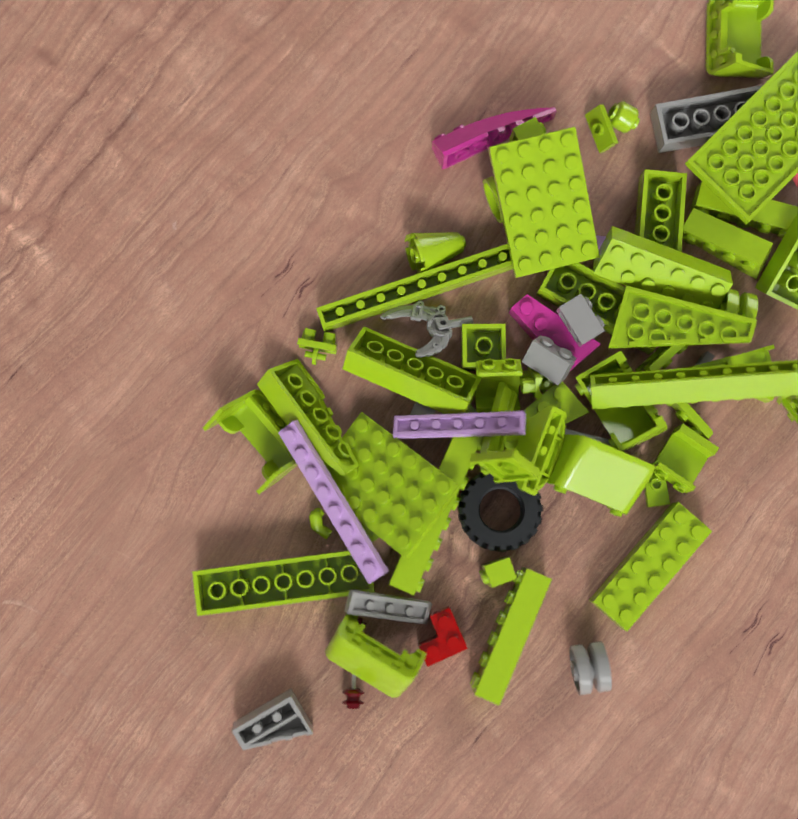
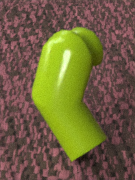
[309,508,333,540]

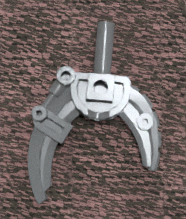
[380,301,473,357]

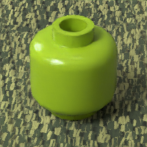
[608,101,640,133]

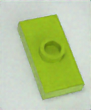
[585,105,618,153]
[644,463,670,507]

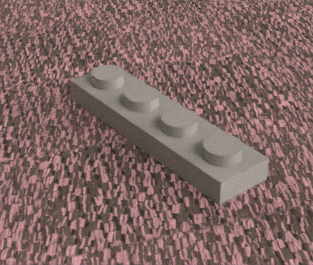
[344,589,432,625]

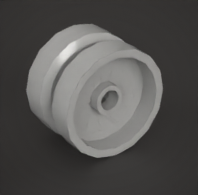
[569,641,612,695]

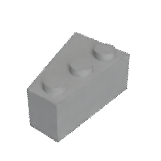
[232,689,313,750]

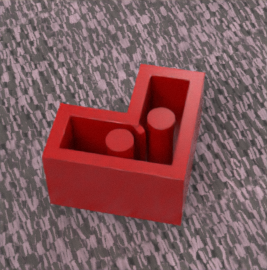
[418,606,468,667]

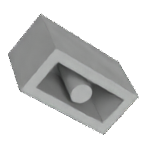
[556,294,605,347]
[522,335,577,385]

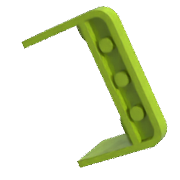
[203,389,297,494]

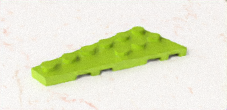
[608,286,757,348]

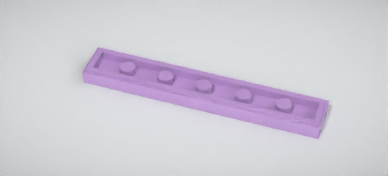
[393,411,526,439]

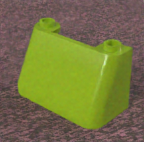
[706,0,774,78]
[575,351,668,452]
[547,434,655,517]
[325,614,427,698]

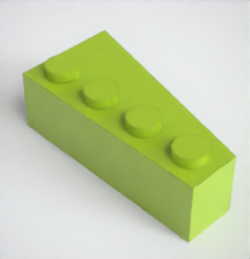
[683,208,773,280]
[503,381,589,451]

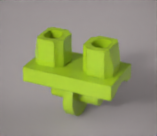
[297,328,337,365]
[519,366,554,398]

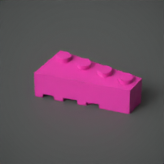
[509,294,600,371]

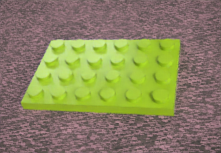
[488,127,600,278]
[324,412,461,559]

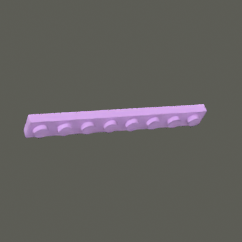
[278,420,389,584]

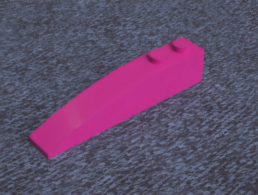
[432,107,557,170]

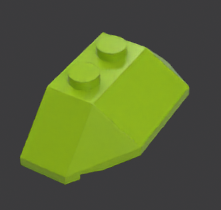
[515,405,566,496]

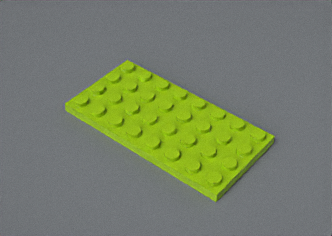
[685,51,798,224]

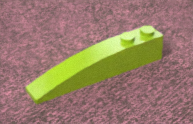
[257,359,359,475]

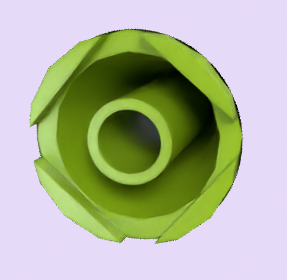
[405,232,466,274]

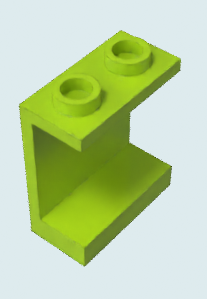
[475,358,523,413]
[653,424,719,493]

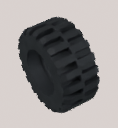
[458,472,543,552]

